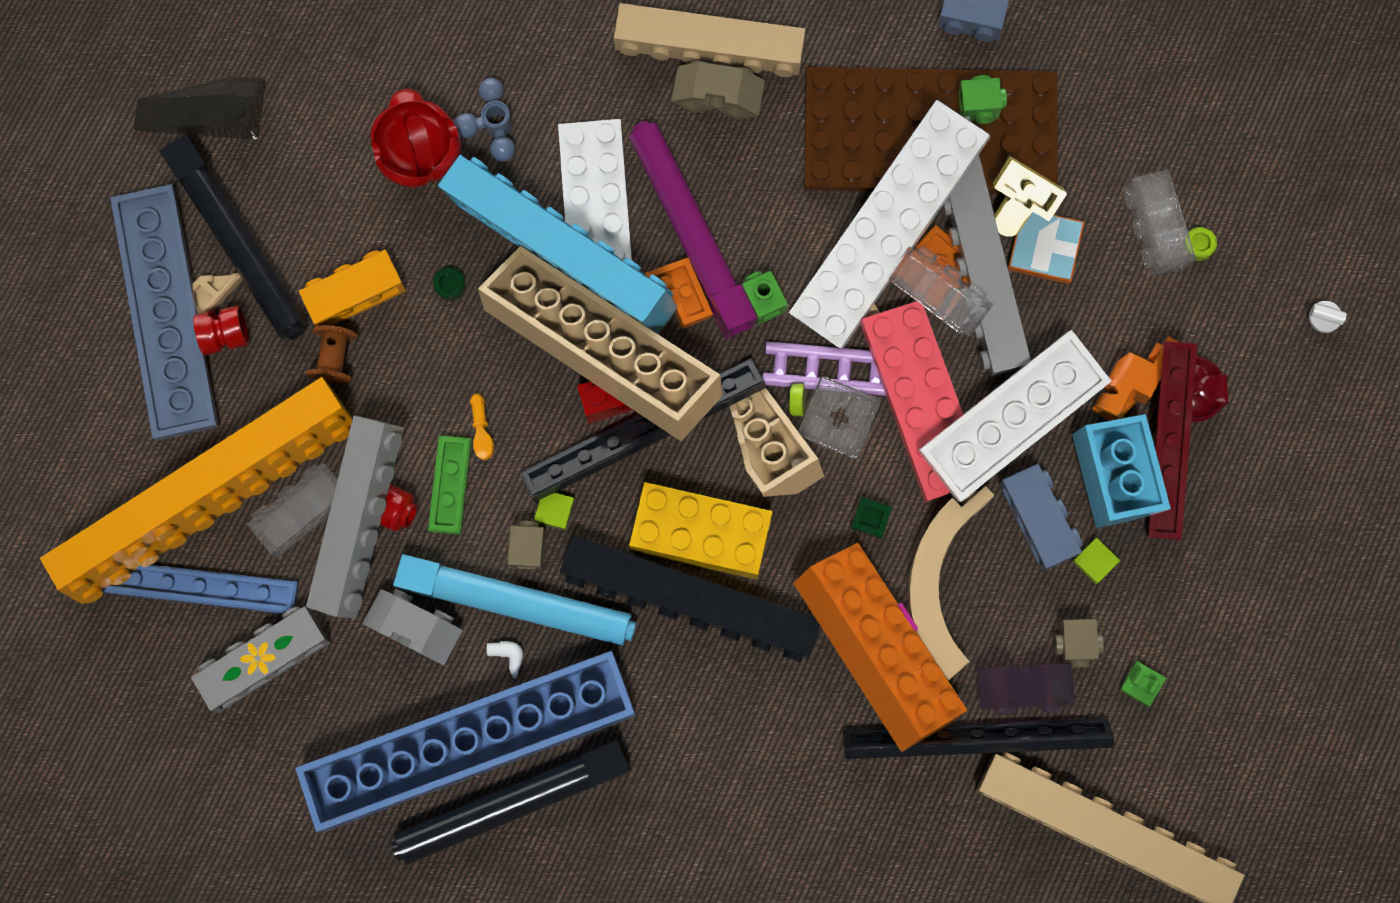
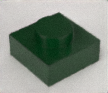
[851,497,893,540]

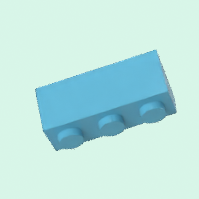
[1072,414,1171,528]

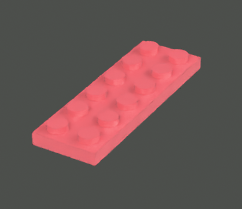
[860,300,963,502]

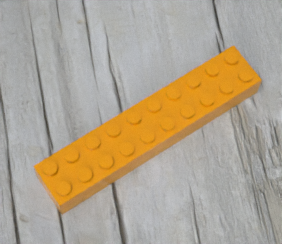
[40,377,353,605]

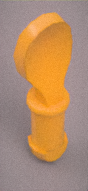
[470,394,495,460]

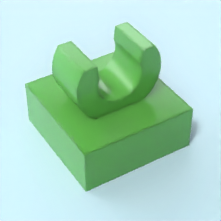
[1119,661,1166,707]

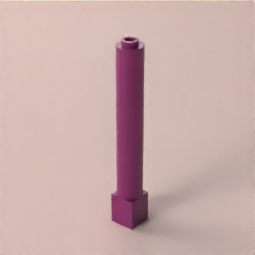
[629,121,757,340]

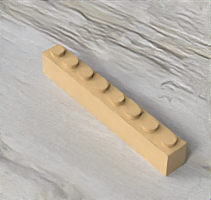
[975,752,1244,903]

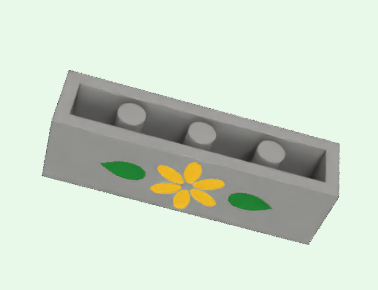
[191,606,331,713]

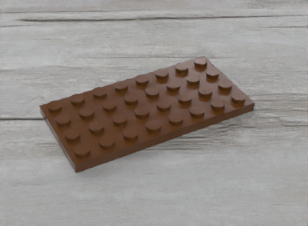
[804,67,1058,194]

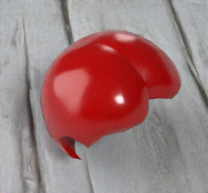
[370,88,462,188]

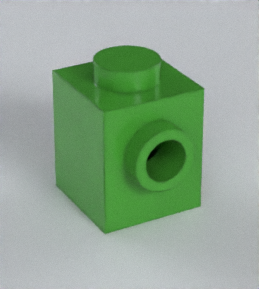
[958,75,1007,124]
[742,271,788,326]

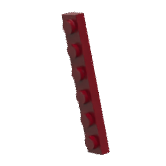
[1148,341,1198,540]

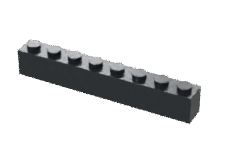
[560,535,820,663]

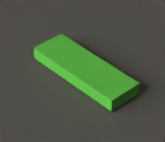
[428,435,472,535]

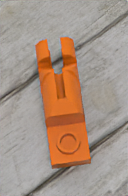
[1092,336,1179,421]

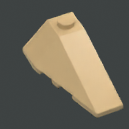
[730,388,824,497]

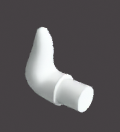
[487,641,523,678]

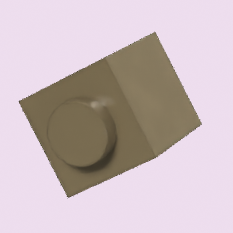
[508,521,546,571]

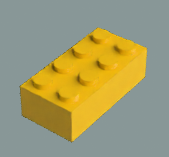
[629,482,773,580]

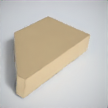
[192,273,242,314]

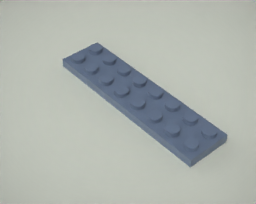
[110,184,219,441]

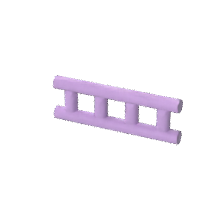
[763,341,886,396]

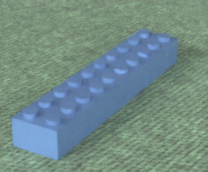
[295,651,636,833]

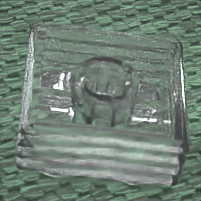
[798,376,881,459]

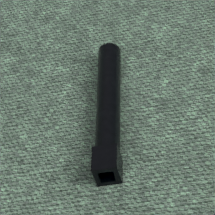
[159,134,307,340]
[391,740,631,865]

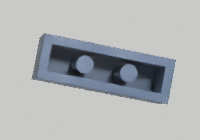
[999,464,1083,573]

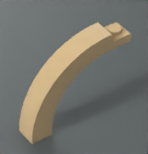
[907,486,995,681]

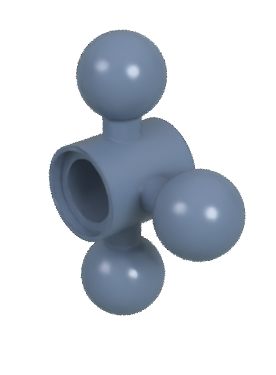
[454,78,515,161]

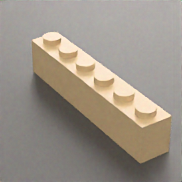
[614,3,805,77]

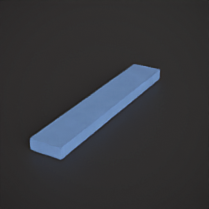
[102,565,299,614]

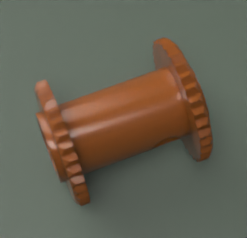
[306,325,358,385]

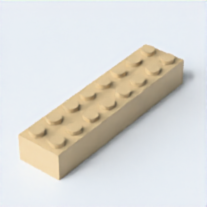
[478,246,723,441]

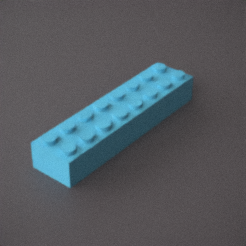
[438,155,678,334]

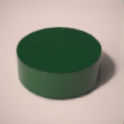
[433,267,466,301]

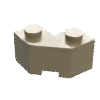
[671,60,765,120]

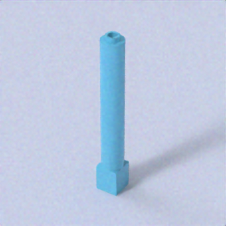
[393,554,636,646]

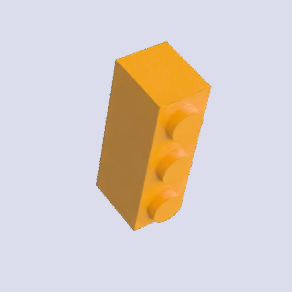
[299,249,406,326]

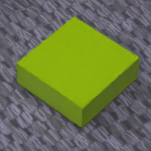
[534,493,575,530]
[1072,538,1120,585]

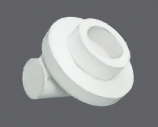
[1309,301,1347,333]

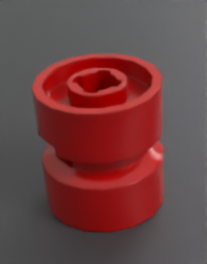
[193,305,249,355]

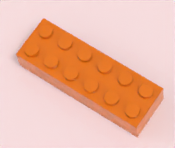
[793,543,968,752]

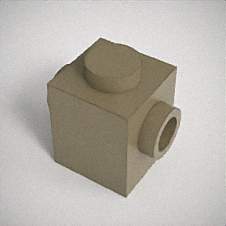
[1054,619,1104,668]

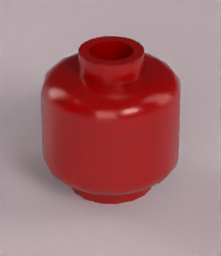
[380,484,418,532]

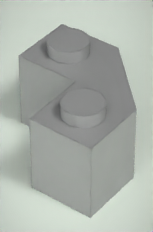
[362,589,462,665]

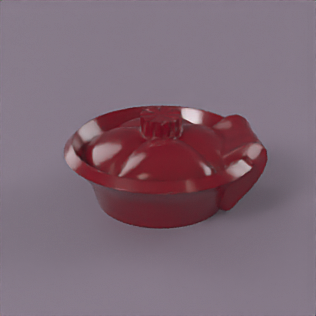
[1158,356,1229,422]

